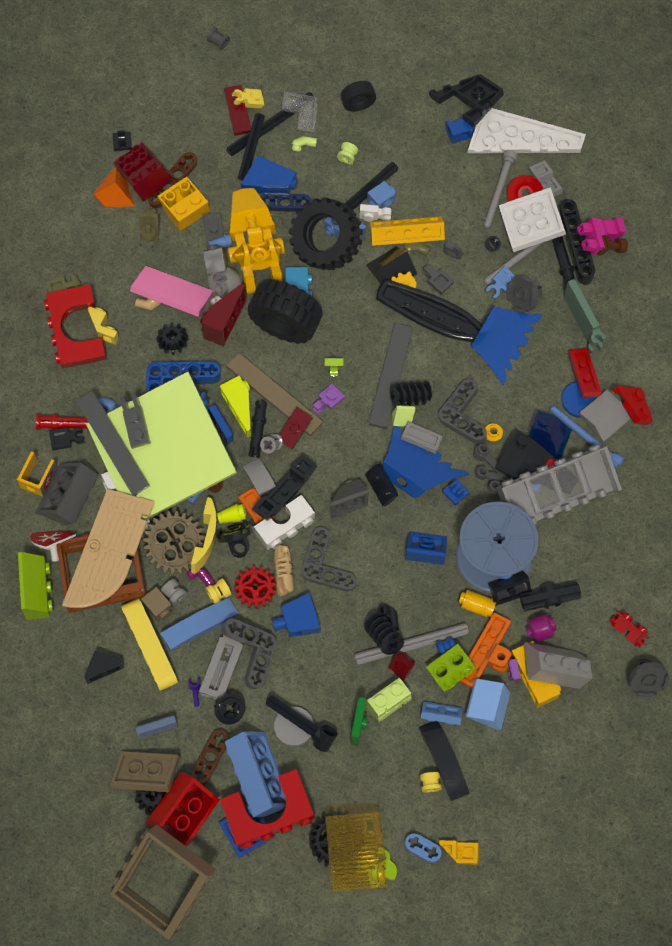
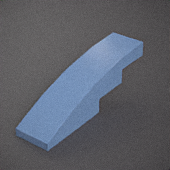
[160,598,239,651]

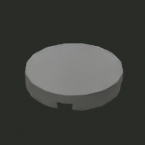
[274,706,314,747]

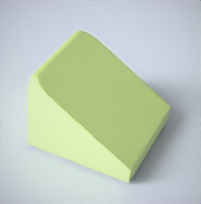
[392,406,415,427]

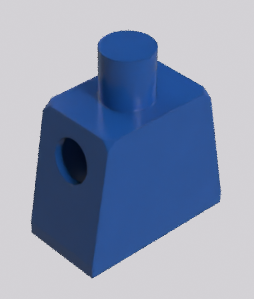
[272,593,321,637]

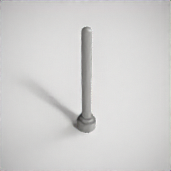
[484,150,518,228]
[484,239,553,285]

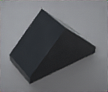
[84,651,124,684]

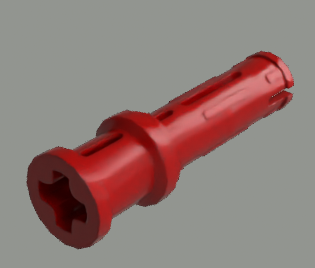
[36,414,89,430]

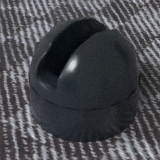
[485,236,501,252]

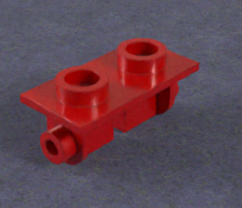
[610,611,649,647]

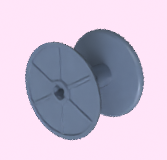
[456,502,538,593]

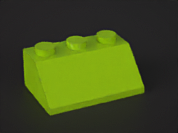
[18,552,53,620]

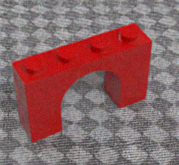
[44,285,106,369]
[220,769,315,850]

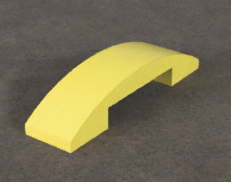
[191,497,216,574]

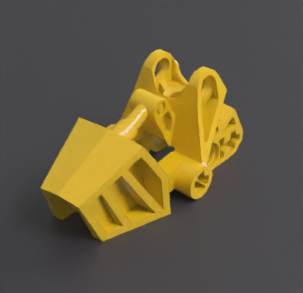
[228,188,285,294]

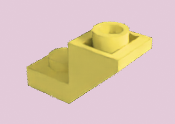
[88,306,119,345]

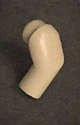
[135,298,161,310]

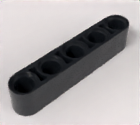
[559,199,595,285]

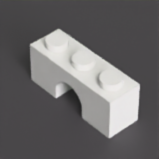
[254,495,315,550]

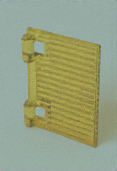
[325,812,388,892]

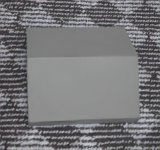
[579,390,631,442]

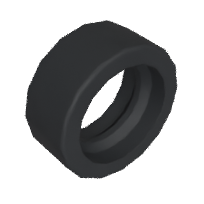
[341,81,376,112]

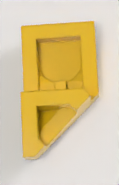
[439,840,479,865]

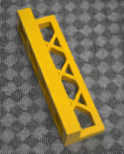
[369,216,445,246]

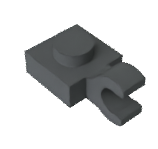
[422,264,454,295]

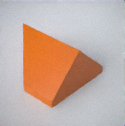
[93,168,135,207]

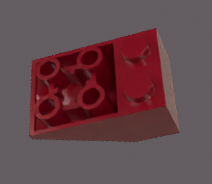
[113,142,172,201]

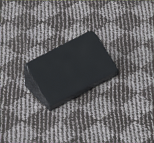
[488,571,532,606]

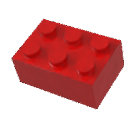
[145,772,220,847]

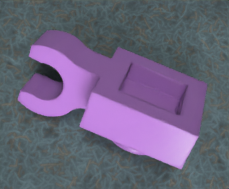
[312,384,345,415]

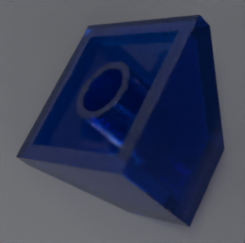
[528,410,572,459]

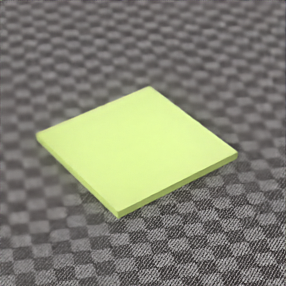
[86,372,237,520]

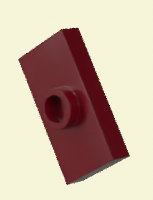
[276,407,313,450]

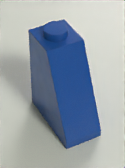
[241,155,298,194]

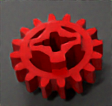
[234,566,277,609]

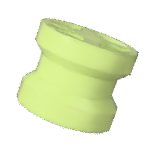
[337,142,359,164]

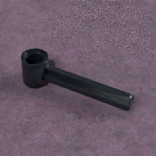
[266,695,338,752]

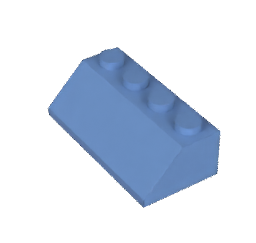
[225,731,286,817]

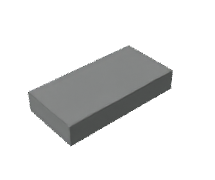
[401,421,443,454]

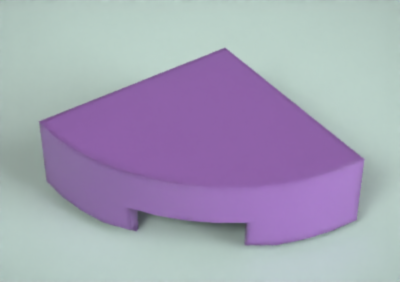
[508,659,521,681]

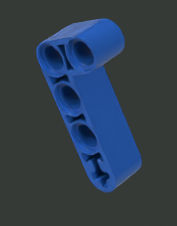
[146,362,221,392]

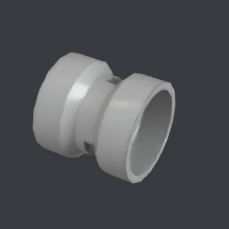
[160,579,188,606]

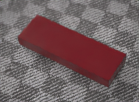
[224,85,251,136]

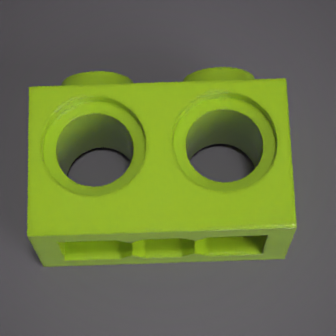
[426,644,477,692]

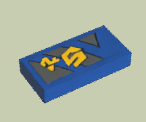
[208,405,233,444]

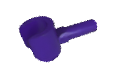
[188,677,201,707]

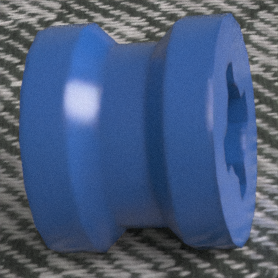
[436,636,455,656]

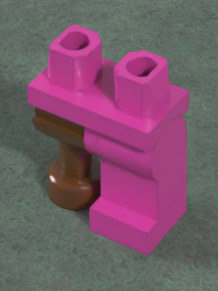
[577,217,628,256]

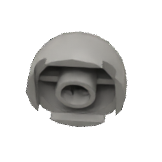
[208,267,243,298]

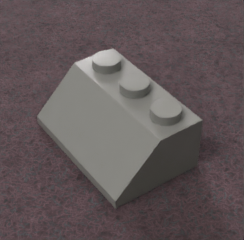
[524,642,592,689]

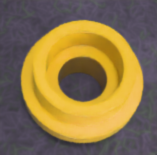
[485,423,503,442]

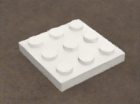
[499,187,566,252]

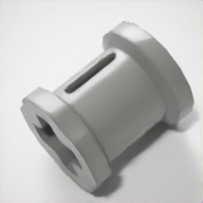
[260,434,283,454]

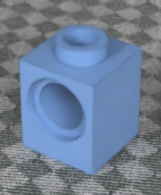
[367,181,396,209]

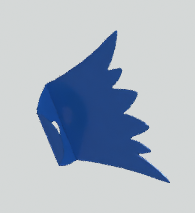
[471,305,543,385]
[383,426,469,498]

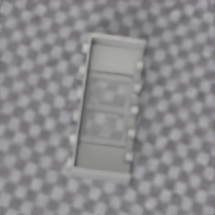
[496,444,622,524]

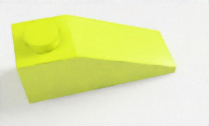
[220,375,251,438]

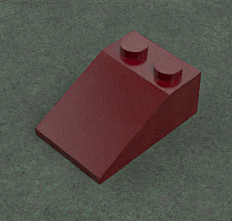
[200,284,247,347]

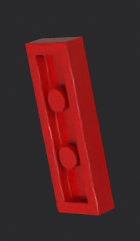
[568,348,602,398]

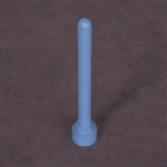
[550,406,625,470]

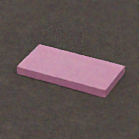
[130,266,213,317]

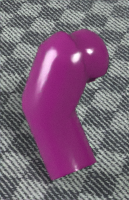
[186,567,215,586]

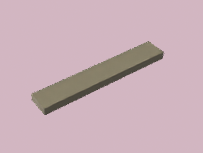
[226,353,323,437]

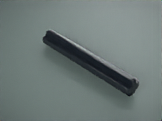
[238,113,265,181]
[344,162,398,210]

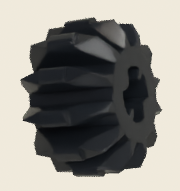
[156,322,188,355]
[135,790,167,815]

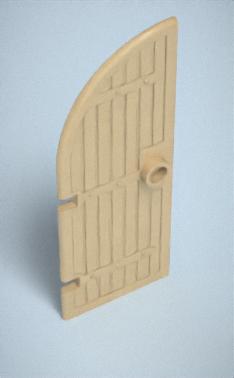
[62,489,155,608]

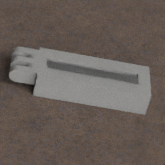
[199,626,246,701]

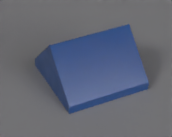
[405,531,448,565]

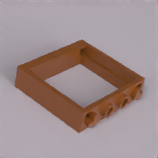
[56,534,146,613]

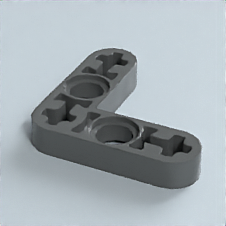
[439,379,487,444]
[302,527,357,592]
[222,619,276,689]

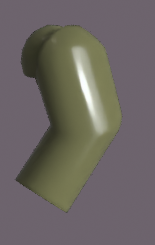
[403,242,431,257]

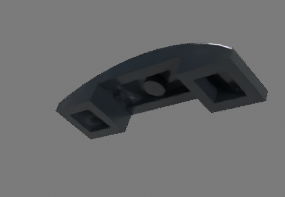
[252,455,317,521]
[418,721,470,801]

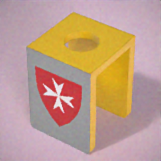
[17,451,57,497]

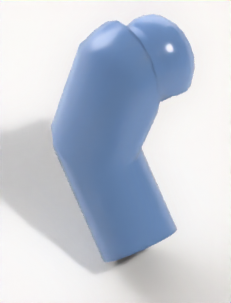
[98,397,117,413]

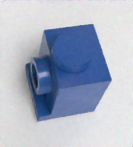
[446,119,474,144]

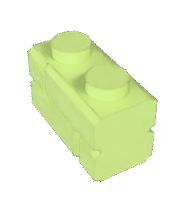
[367,678,411,722]

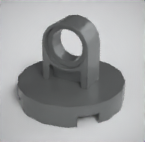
[506,275,542,313]
[629,658,669,697]

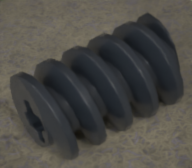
[390,381,432,407]
[364,612,404,655]

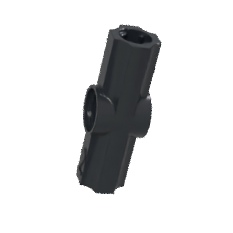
[520,581,581,612]

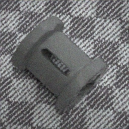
[207,28,230,50]

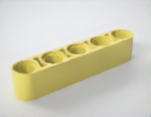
[121,598,178,691]

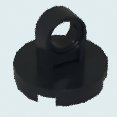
[215,521,254,558]

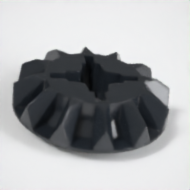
[214,692,245,725]

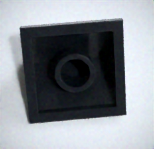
[366,246,417,284]

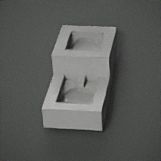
[529,160,562,197]
[242,459,276,497]

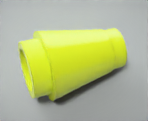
[217,503,247,524]

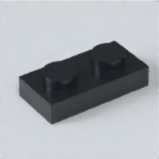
[365,464,399,507]

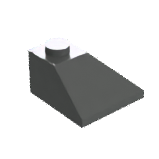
[331,479,369,518]

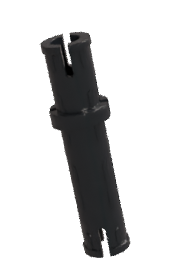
[552,236,576,287]
[248,401,267,458]

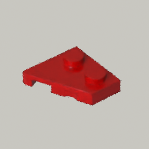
[613,386,653,425]

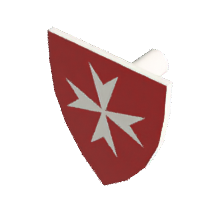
[30,531,76,561]

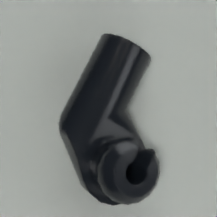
[378,604,399,630]

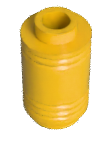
[458,590,496,617]

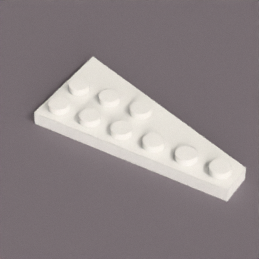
[467,108,586,153]

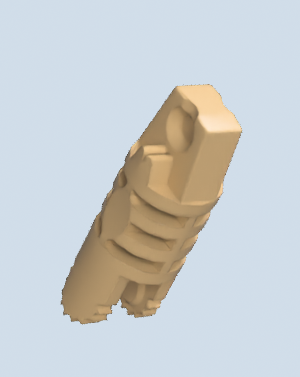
[274,545,294,596]

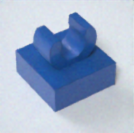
[442,479,470,506]

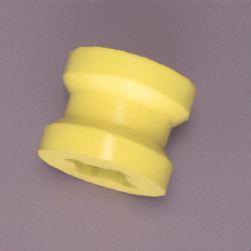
[420,772,442,793]

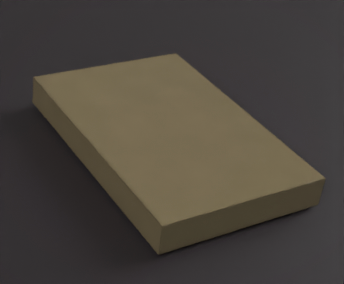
[110,751,180,792]

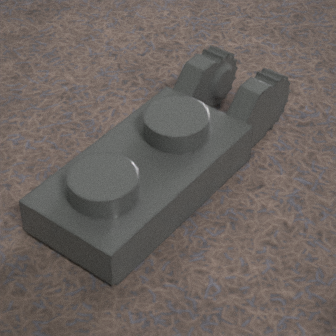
[120,392,151,449]

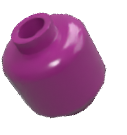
[526,613,557,642]

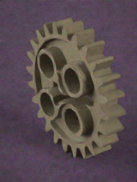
[142,511,205,575]

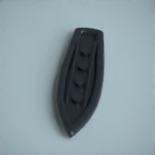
[376,279,482,342]

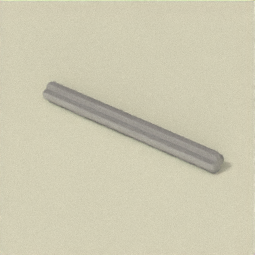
[354,623,469,665]

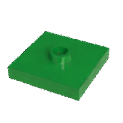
[350,697,367,746]

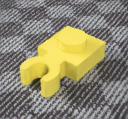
[232,88,264,108]

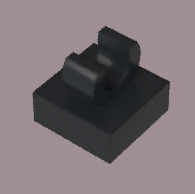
[112,130,132,151]

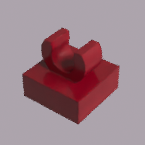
[388,652,415,680]

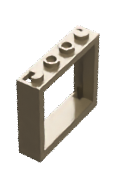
[110,825,217,940]

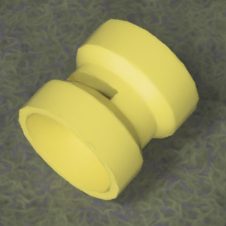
[205,578,232,604]

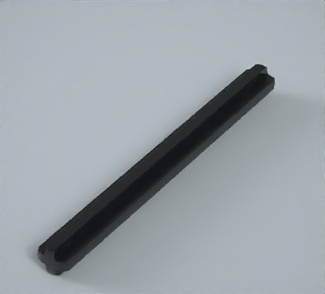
[226,92,315,156]

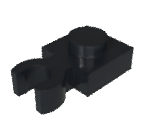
[49,427,84,451]

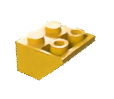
[157,177,210,231]

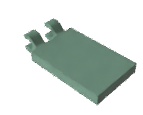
[564,279,605,354]

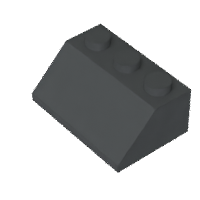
[35,463,98,525]

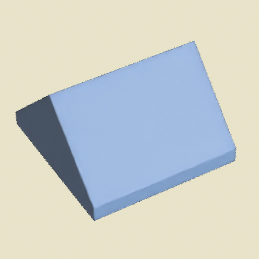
[465,679,511,730]

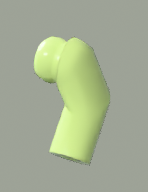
[292,136,317,152]

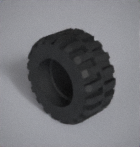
[289,198,363,270]
[247,280,323,344]

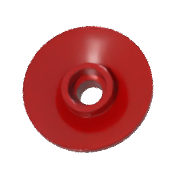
[507,175,543,201]

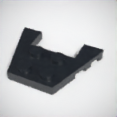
[429,74,504,127]

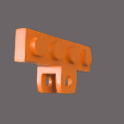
[459,612,512,689]

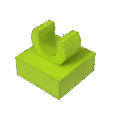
[325,358,344,376]

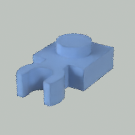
[485,266,516,299]

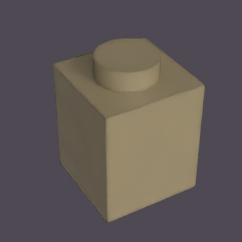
[141,587,172,621]

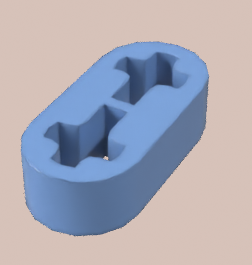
[405,833,442,863]

